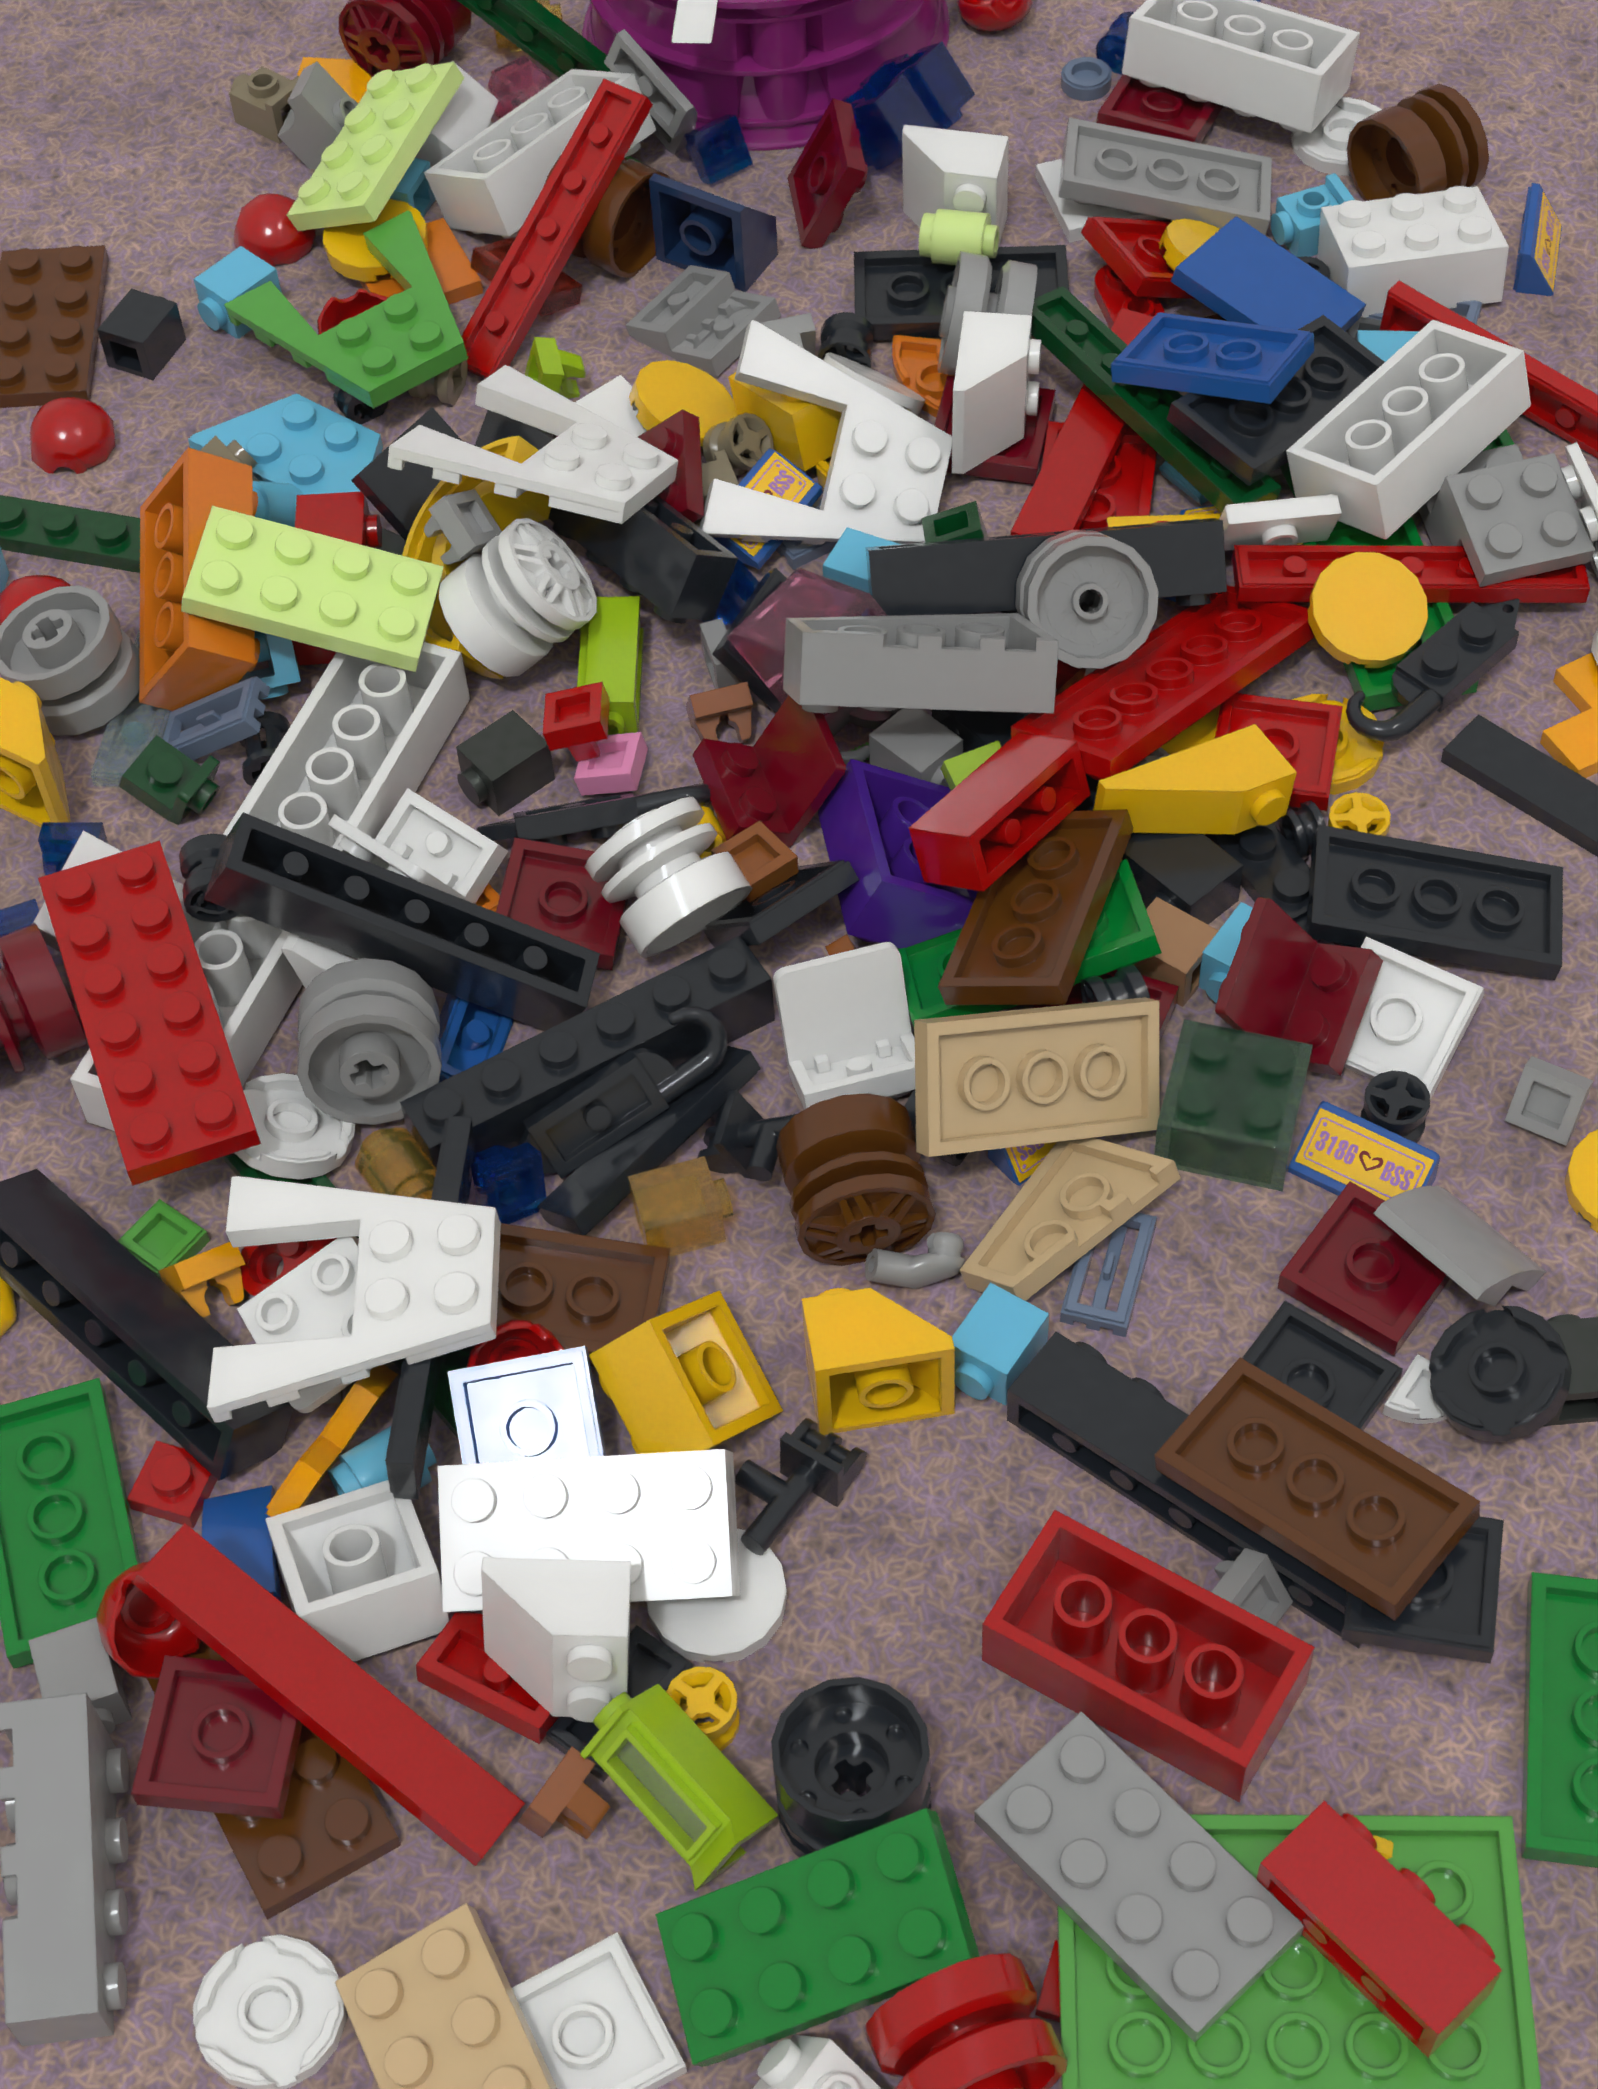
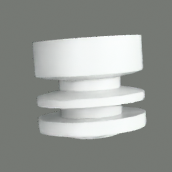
[439,519,597,677]
[585,797,752,958]

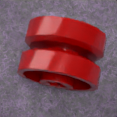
[865,1953,1067,2089]

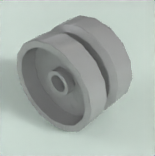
[938,251,1037,376]
[1015,530,1159,669]
[0,585,140,736]
[297,958,442,1125]

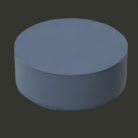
[1061,57,1112,101]

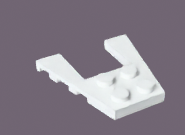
[700,320,952,545]
[387,365,678,524]
[207,1176,501,1423]

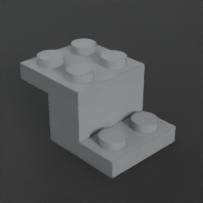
[1419,444,1595,587]

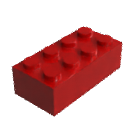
[982,1510,1315,1802]

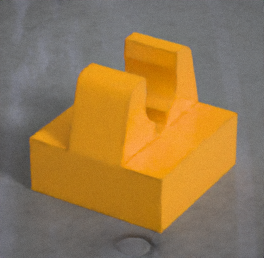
[158,1242,245,1318]

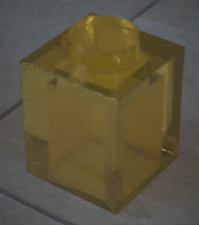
[628,1156,734,1257]

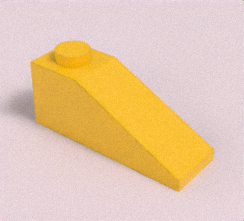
[1094,724,1297,834]

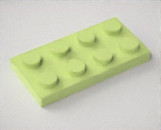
[287,62,464,231]
[181,506,444,672]

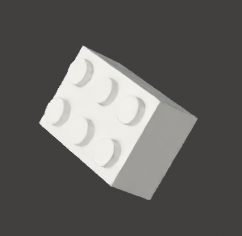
[1317,186,1509,317]

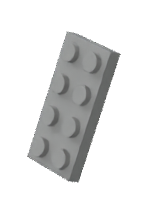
[1058,117,1272,235]
[974,1711,1304,2042]

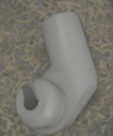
[865,1232,965,1289]

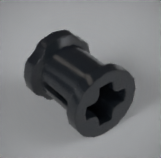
[239,711,291,786]

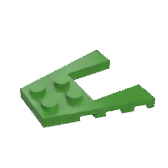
[224,210,468,408]

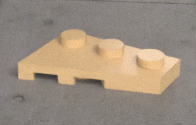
[959,1137,1181,1301]

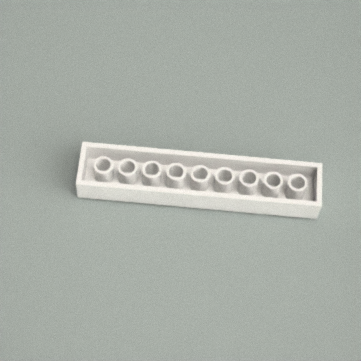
[70,642,470,1131]

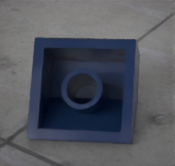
[649,173,778,292]

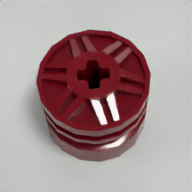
[339,0,472,77]
[0,923,87,1074]

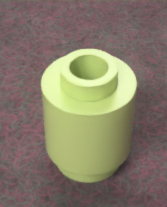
[919,208,1000,265]

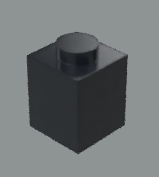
[97,289,186,381]

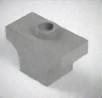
[278,61,358,170]

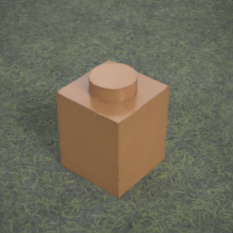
[1134,897,1219,1007]

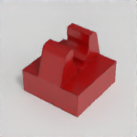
[542,682,610,762]

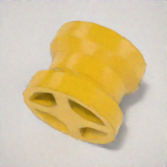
[1328,792,1391,836]
[666,1666,740,1751]

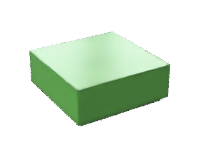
[118,1199,210,1281]

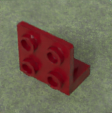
[692,695,846,848]
[1215,897,1383,1076]

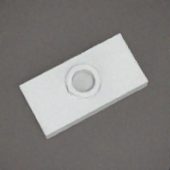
[1219,494,1342,551]

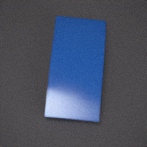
[202,1485,282,1602]

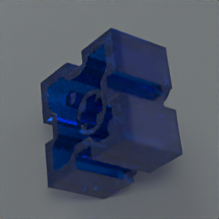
[841,41,975,170]

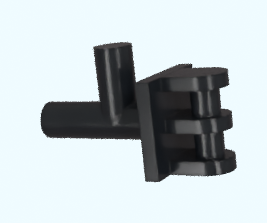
[696,1090,796,1181]
[735,1418,867,1555]

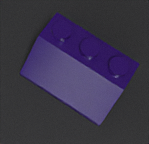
[818,758,978,949]

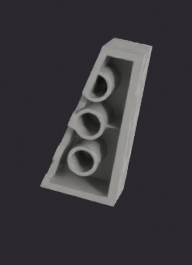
[783,613,1059,714]
[0,1693,129,2047]

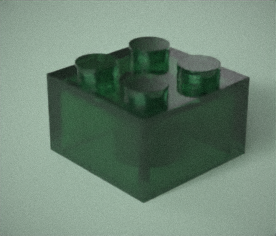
[1154,1019,1313,1192]

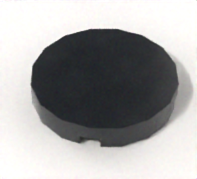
[1429,1306,1572,1442]

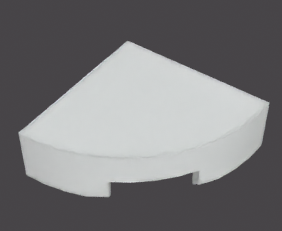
[1383,1354,1447,1424]

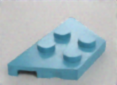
[188,393,383,495]

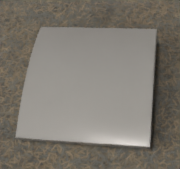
[604,29,697,155]
[626,265,781,377]
[1373,1186,1546,1307]

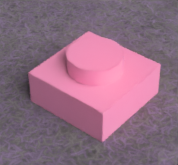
[574,732,648,796]

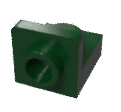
[119,735,221,825]

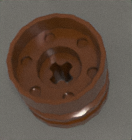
[1347,83,1489,201]
[544,155,669,278]
[776,1093,936,1266]

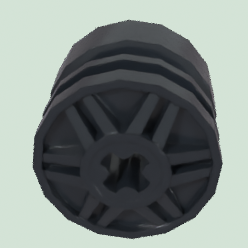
[771,1677,932,1858]

